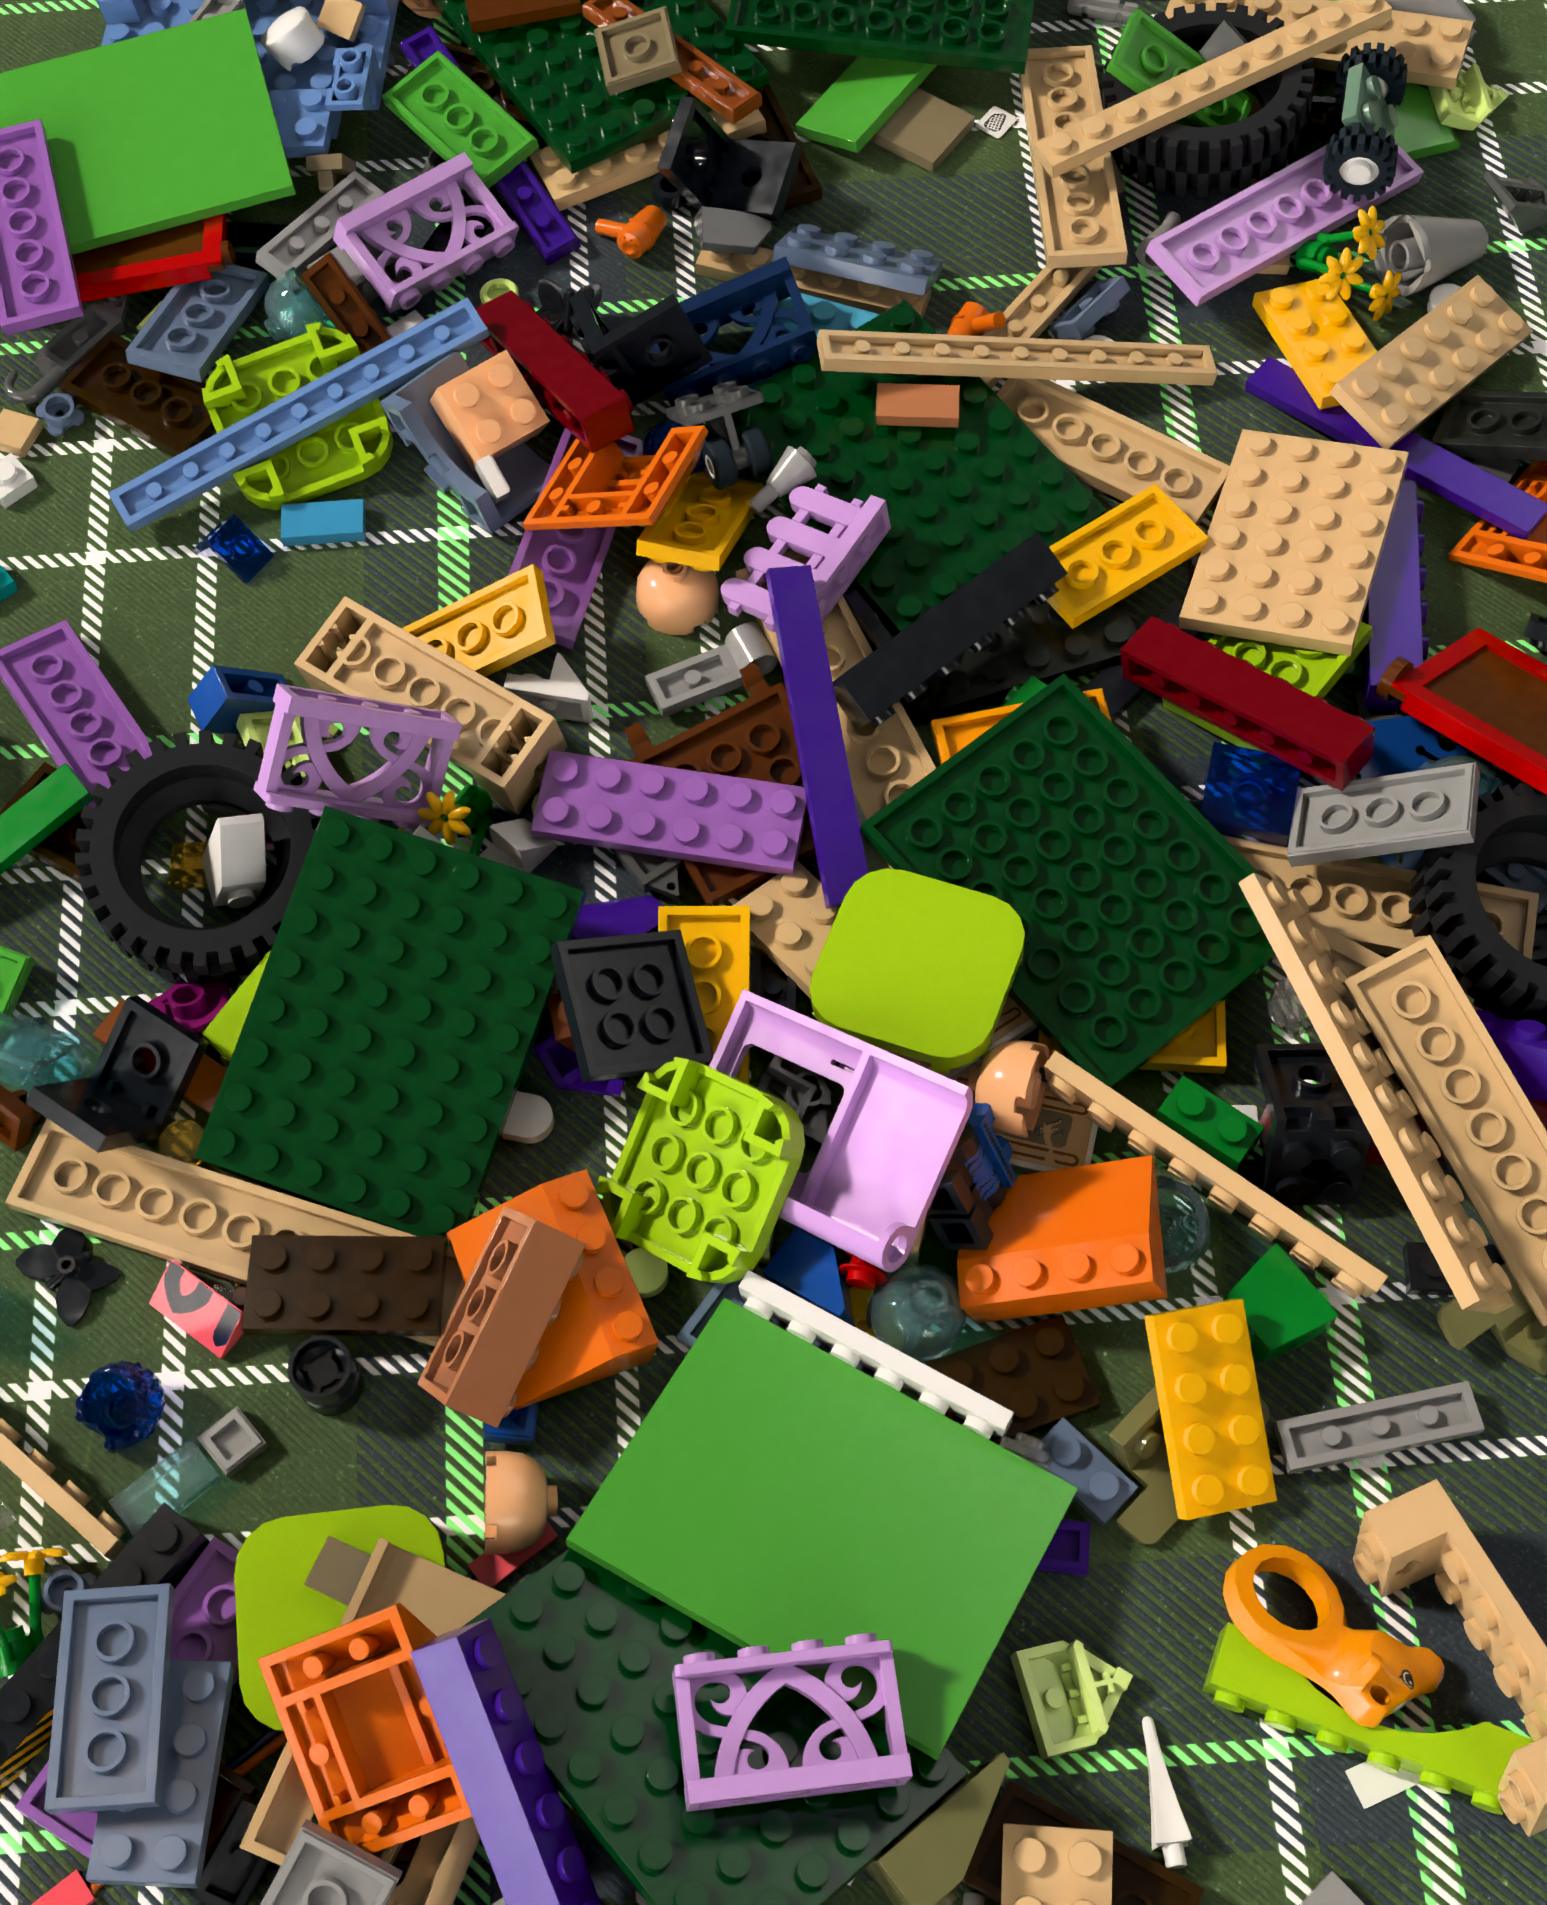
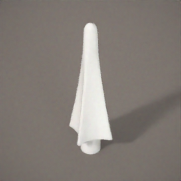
[1142,1716,1193,1870]

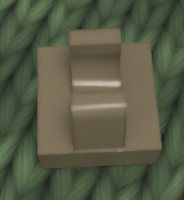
[306,153,356,193]

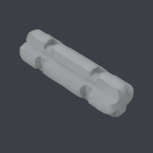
[1067,0,1140,25]

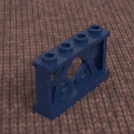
[650,256,818,407]

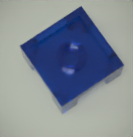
[1199,742,1301,847]

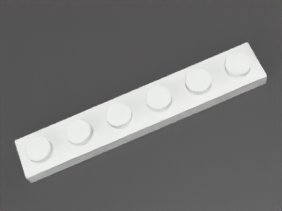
[738,1270,1014,1441]

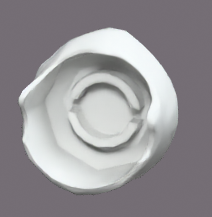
[261,6,324,71]

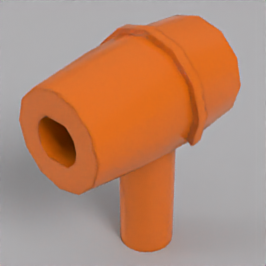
[595,205,667,259]
[946,302,1006,336]

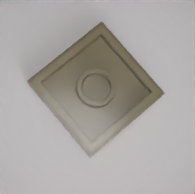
[594,6,683,96]
[870,87,975,173]

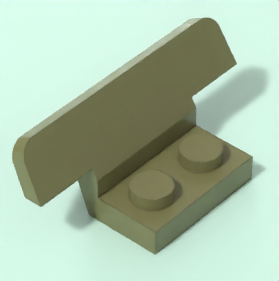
[1437,1262,1547,1376]
[1108,1385,1270,1546]

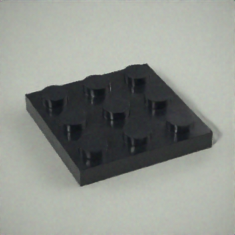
[549,930,714,1083]

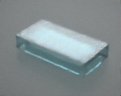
[108,1438,223,1537]

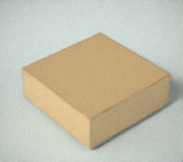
[316,0,367,43]
[0,408,43,458]

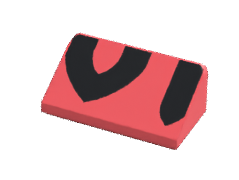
[149,1259,244,1360]

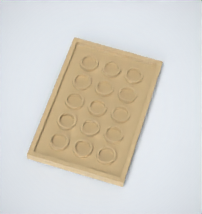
[1179,429,1409,656]

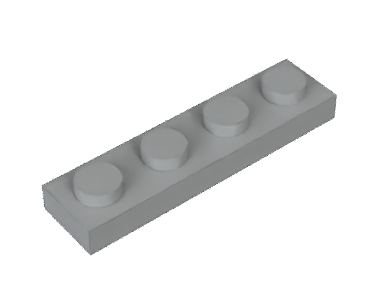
[255,170,385,285]
[1273,1381,1485,1475]

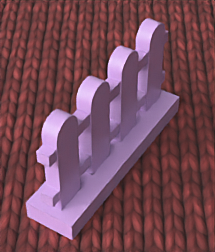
[720,484,891,632]

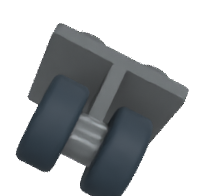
[665,381,772,490]

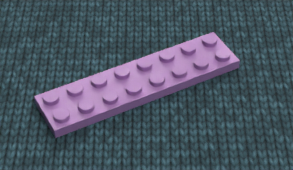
[1145,142,1424,307]

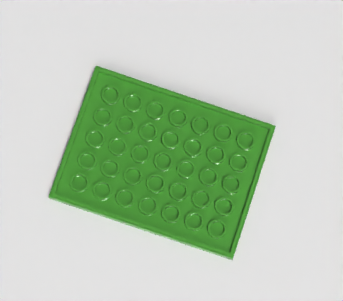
[0,8,296,255]
[566,1297,1078,1761]

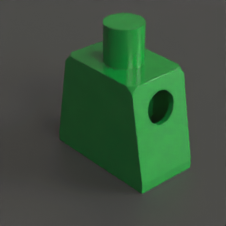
[1223,1243,1339,1363]

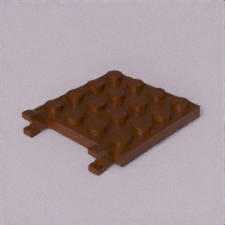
[624,662,816,906]

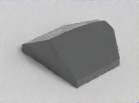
[1483,170,1547,234]
[694,206,772,255]

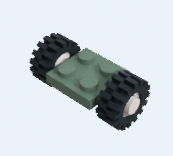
[1323,42,1408,202]

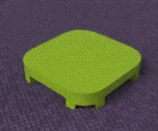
[202,322,394,510]
[809,868,1025,1074]
[596,1057,805,1284]
[234,1505,445,1732]

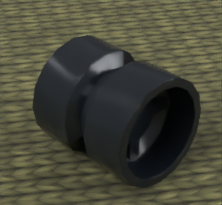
[287,1335,364,1416]

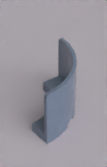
[380,351,550,534]

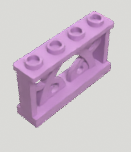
[333,152,519,313]
[253,683,462,830]
[672,1633,913,1812]

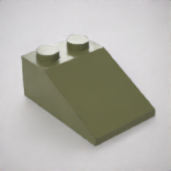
[866,1752,1011,1905]

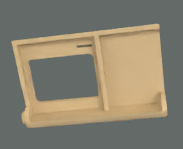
[239,1537,506,1905]

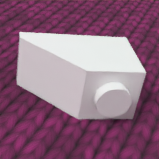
[201,813,266,908]

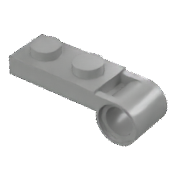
[645,622,778,718]

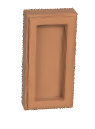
[876,383,960,428]

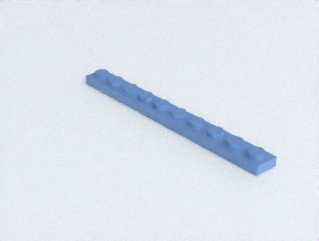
[108,297,489,533]

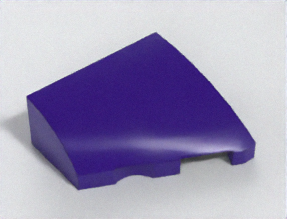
[571,895,663,940]

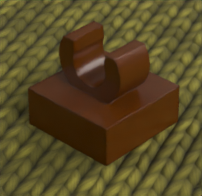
[0,1085,43,1152]

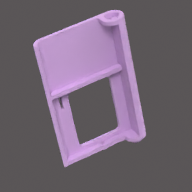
[709,989,974,1272]

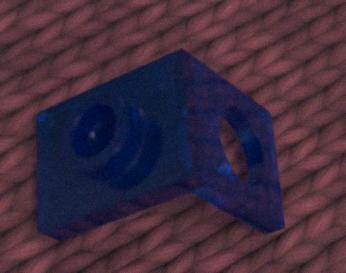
[193,514,274,584]

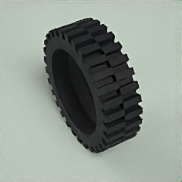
[1102,3,1314,198]
[75,731,321,984]
[1408,783,1547,1027]

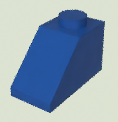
[187,665,288,735]
[762,1227,856,1327]

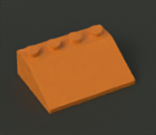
[957,1155,1168,1323]
[446,1169,659,1411]

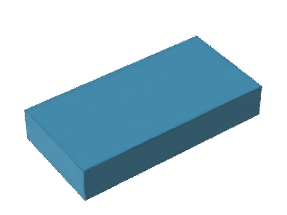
[280,499,366,547]

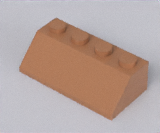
[417,1205,586,1428]

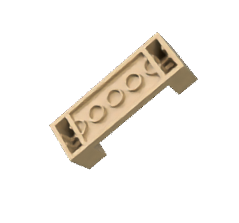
[294,596,568,815]
[1353,1479,1547,1838]

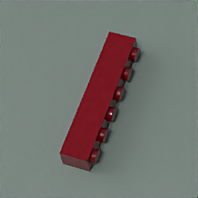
[475,290,635,453]
[1120,616,1375,792]

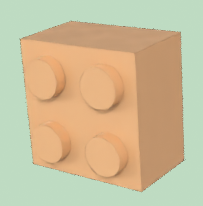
[429,350,550,472]

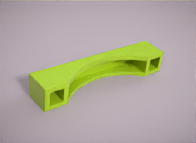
[1202,1622,1534,1815]

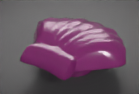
[148,980,230,1033]

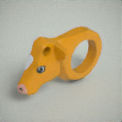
[1223,1544,1445,1728]

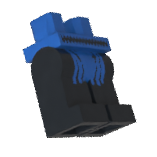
[927,1103,1017,1250]

